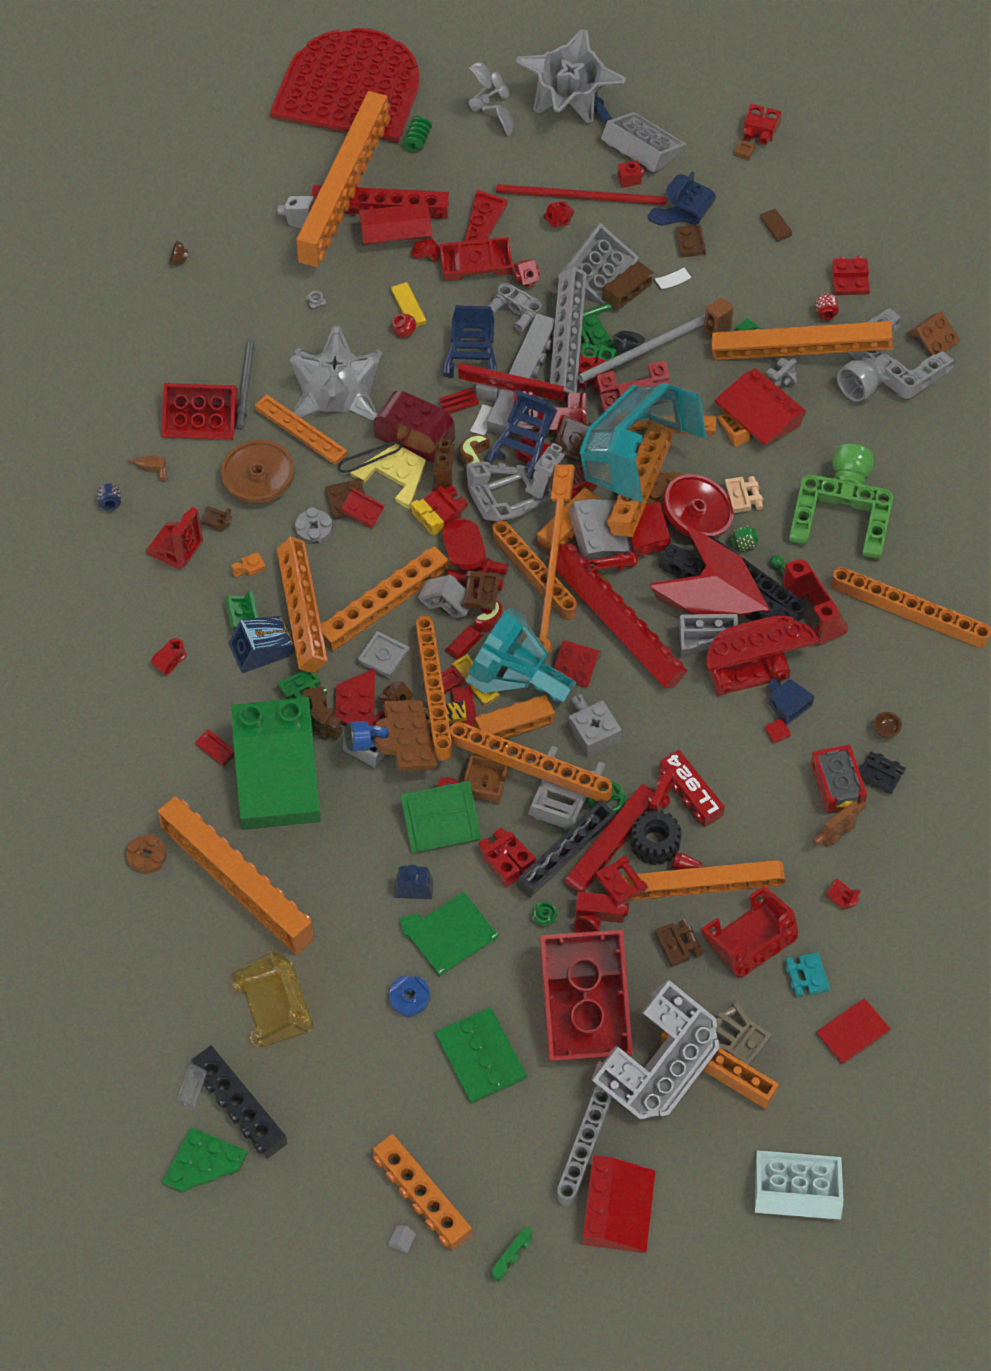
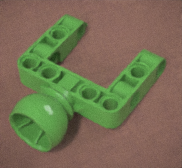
[789,444,893,560]

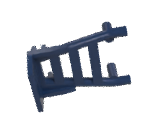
[443,305,497,379]
[485,390,557,479]

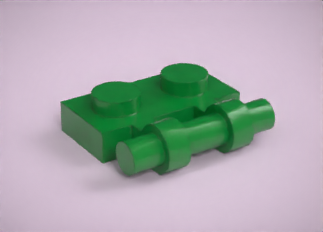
[278,670,327,699]

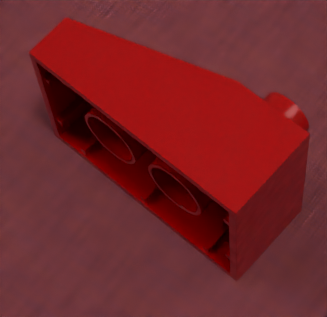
[539,930,633,1061]

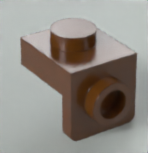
[201,506,232,532]

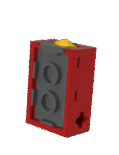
[810,744,867,813]

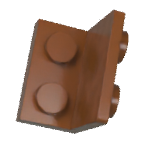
[907,311,960,356]

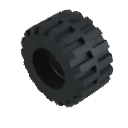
[631,810,682,865]

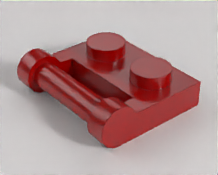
[596,856,648,906]

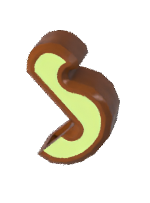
[460,434,490,474]

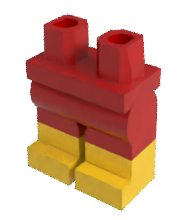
[411,485,468,536]

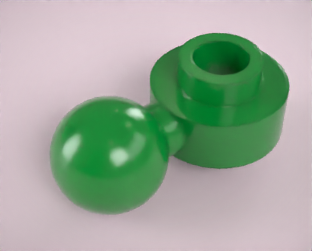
[769,555,789,576]

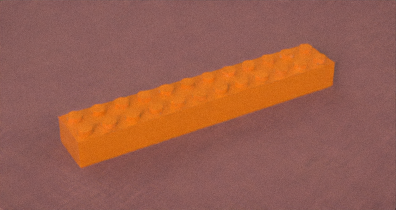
[296,91,390,268]

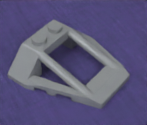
[466,461,552,521]

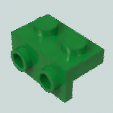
[225,590,260,631]

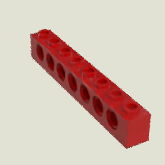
[311,185,449,219]

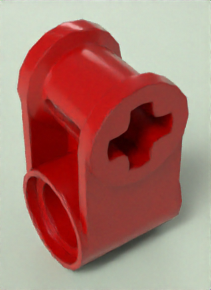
[151,638,186,675]

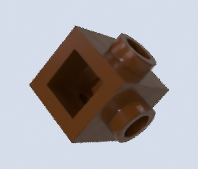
[379,681,414,704]

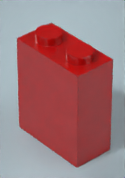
[631,501,671,557]

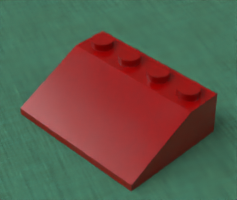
[714,368,806,446]
[161,383,238,440]
[582,1155,656,1253]

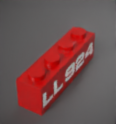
[659,750,725,827]

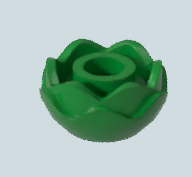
[532,902,558,926]

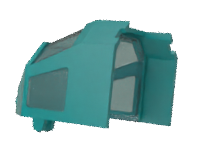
[580,383,707,503]

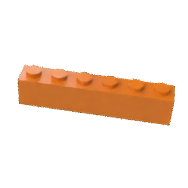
[660,1031,779,1110]

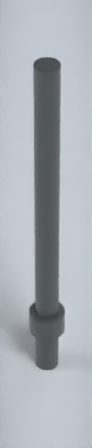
[236,340,255,429]

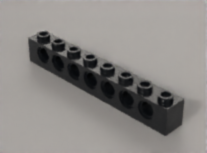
[659,542,798,621]

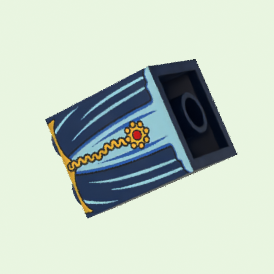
[229,616,294,673]

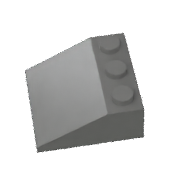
[568,499,635,560]

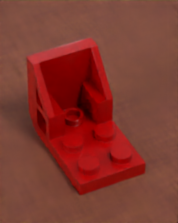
[146,506,203,569]

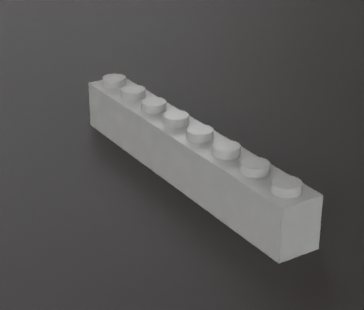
[487,313,555,436]

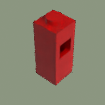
[575,892,629,923]

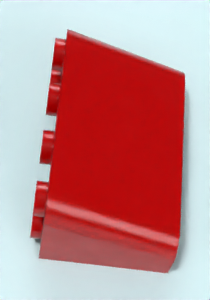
[782,559,848,646]
[701,886,798,978]

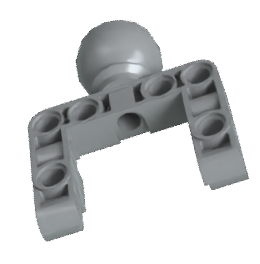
[837,308,956,402]

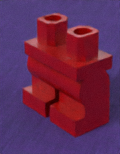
[743,104,782,145]

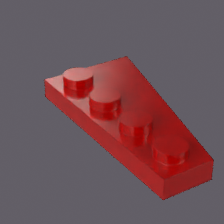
[465,189,508,241]

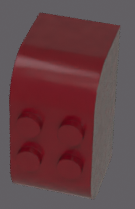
[373,390,455,464]

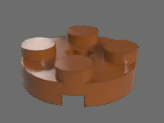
[126,834,167,874]

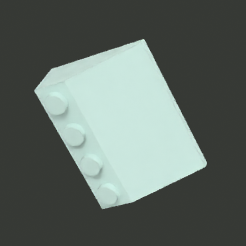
[755,1150,844,1220]

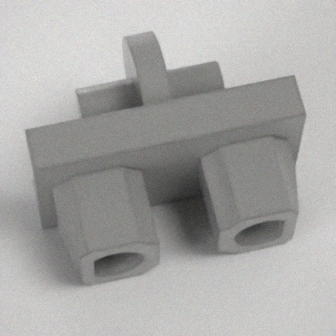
[766,357,798,387]

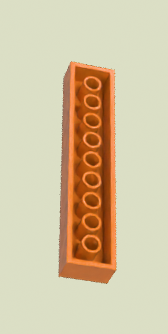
[158,796,314,955]

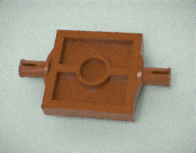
[812,801,867,847]

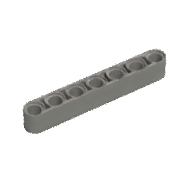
[557,1084,613,1206]

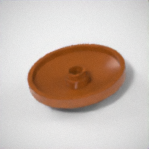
[221,439,295,503]

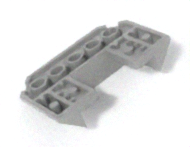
[591,980,719,1119]

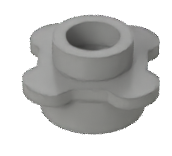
[306,291,326,309]

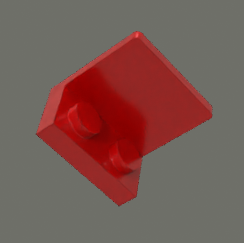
[554,640,602,687]

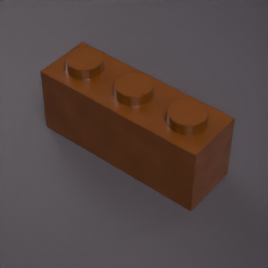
[602,261,654,310]

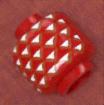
[815,294,839,320]

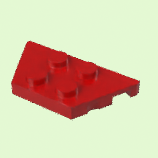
[335,669,375,726]

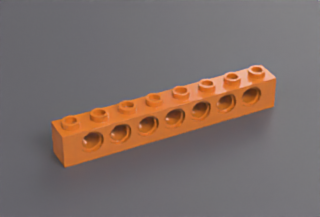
[607,423,673,537]
[277,536,328,673]
[321,546,449,652]

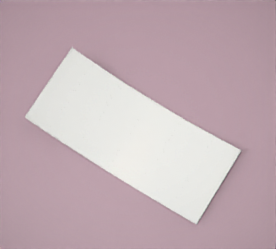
[654,268,691,289]
[470,404,493,435]

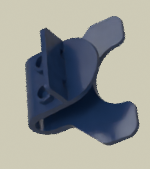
[648,171,716,226]

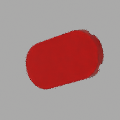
[442,519,486,570]

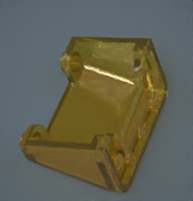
[231,951,314,1047]

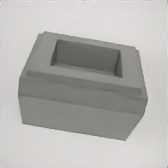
[388,1225,416,1254]

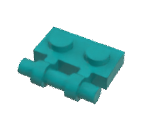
[785,952,830,997]

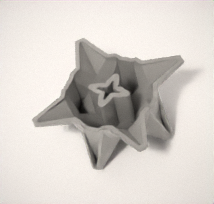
[516,29,626,123]
[290,325,383,421]

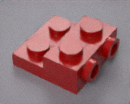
[831,256,870,296]

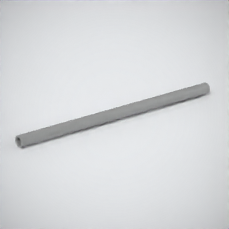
[578,314,705,383]

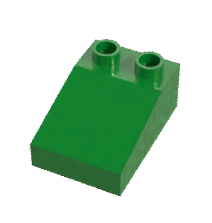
[231,697,321,830]

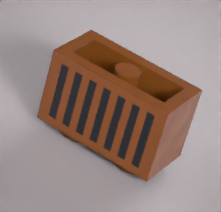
[704,297,733,337]

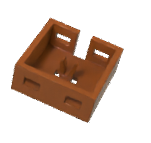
[463,755,509,804]

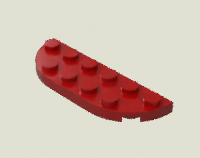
[707,616,819,672]

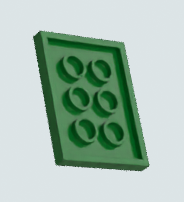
[435,1007,527,1104]

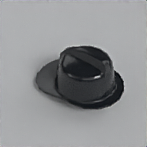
[612,331,645,356]

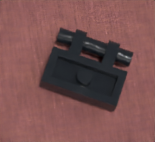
[859,751,906,795]

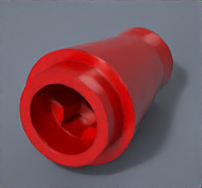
[672,852,702,870]

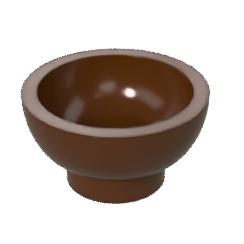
[169,240,188,265]
[874,712,902,738]

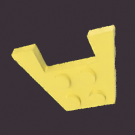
[350,444,426,509]

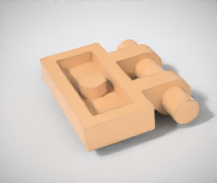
[724,476,763,513]

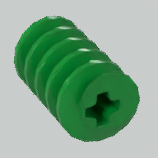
[402,115,432,153]

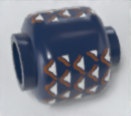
[97,484,121,511]

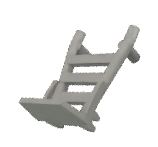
[528,746,605,831]

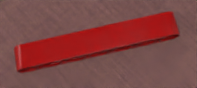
[565,784,655,892]

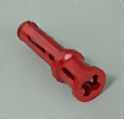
[588,551,638,571]

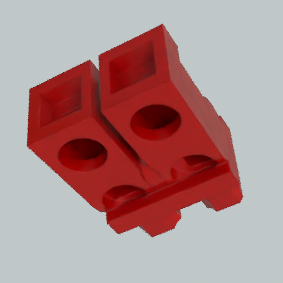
[479,828,536,888]

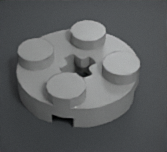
[295,508,332,544]

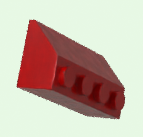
[359,203,432,245]

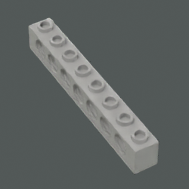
[550,266,587,403]

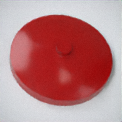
[662,474,734,538]

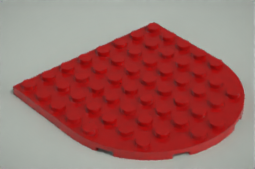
[270,28,420,142]

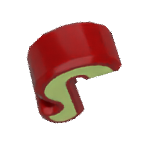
[473,586,503,632]

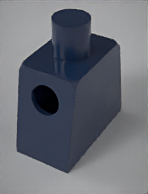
[767,679,815,725]
[394,865,433,899]

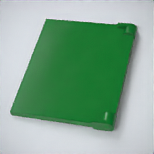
[405,892,499,977]

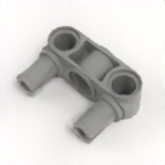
[488,283,542,332]

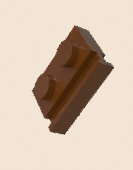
[676,224,706,258]

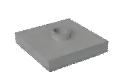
[357,631,410,678]

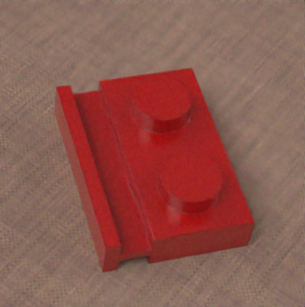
[340,488,385,529]

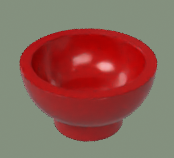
[392,314,417,338]
[573,914,601,933]

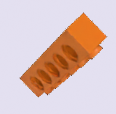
[372,1134,472,1251]

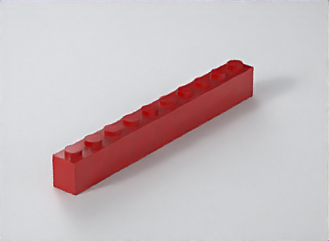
[547,543,688,688]

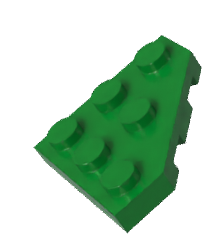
[162,1127,248,1193]

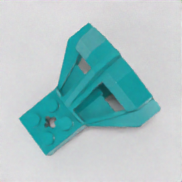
[466,607,576,702]

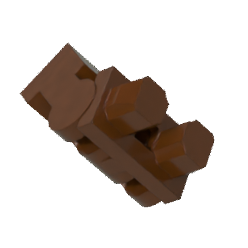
[304,686,343,741]

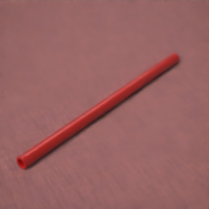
[496,184,667,205]

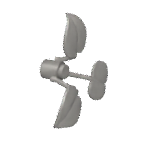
[469,62,514,137]

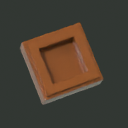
[733,140,756,161]

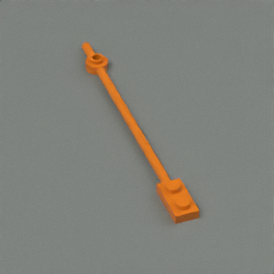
[538,464,575,655]

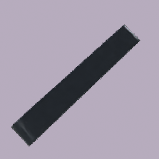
[699,535,805,622]

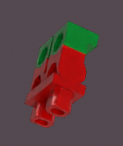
[577,343,616,392]

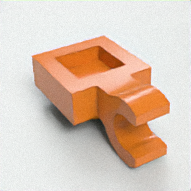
[231,552,266,577]

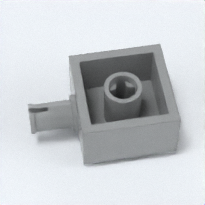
[569,694,622,757]

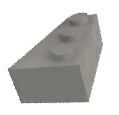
[679,614,738,659]

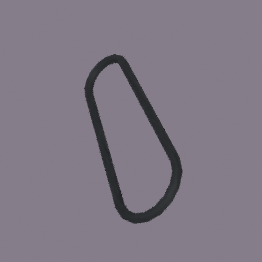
[338,441,402,473]

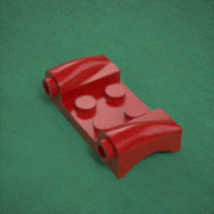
[440,237,513,281]
[705,653,791,696]

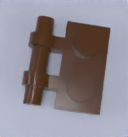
[655,919,703,967]

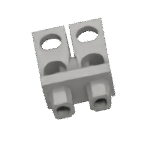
[525,443,565,499]

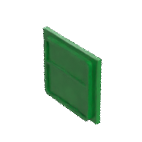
[400,781,482,853]

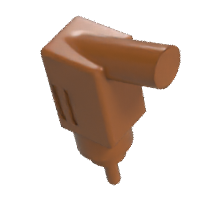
[127,456,167,481]

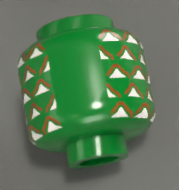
[730,525,759,552]

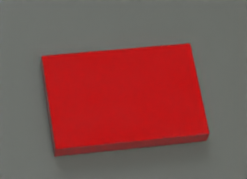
[816,998,891,1065]

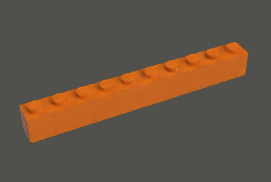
[712,321,893,360]

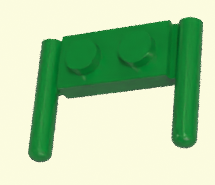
[582,303,614,354]

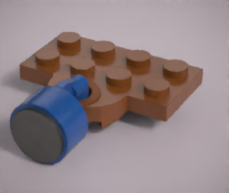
[345,700,437,771]

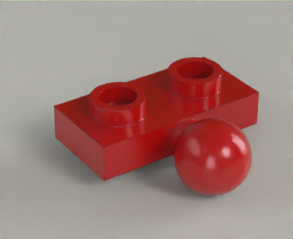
[648,770,674,812]

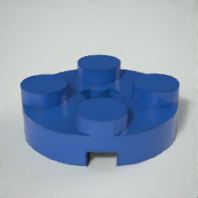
[389,975,430,1017]

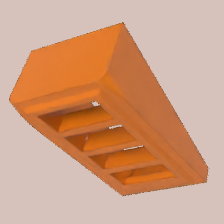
[717,413,751,447]

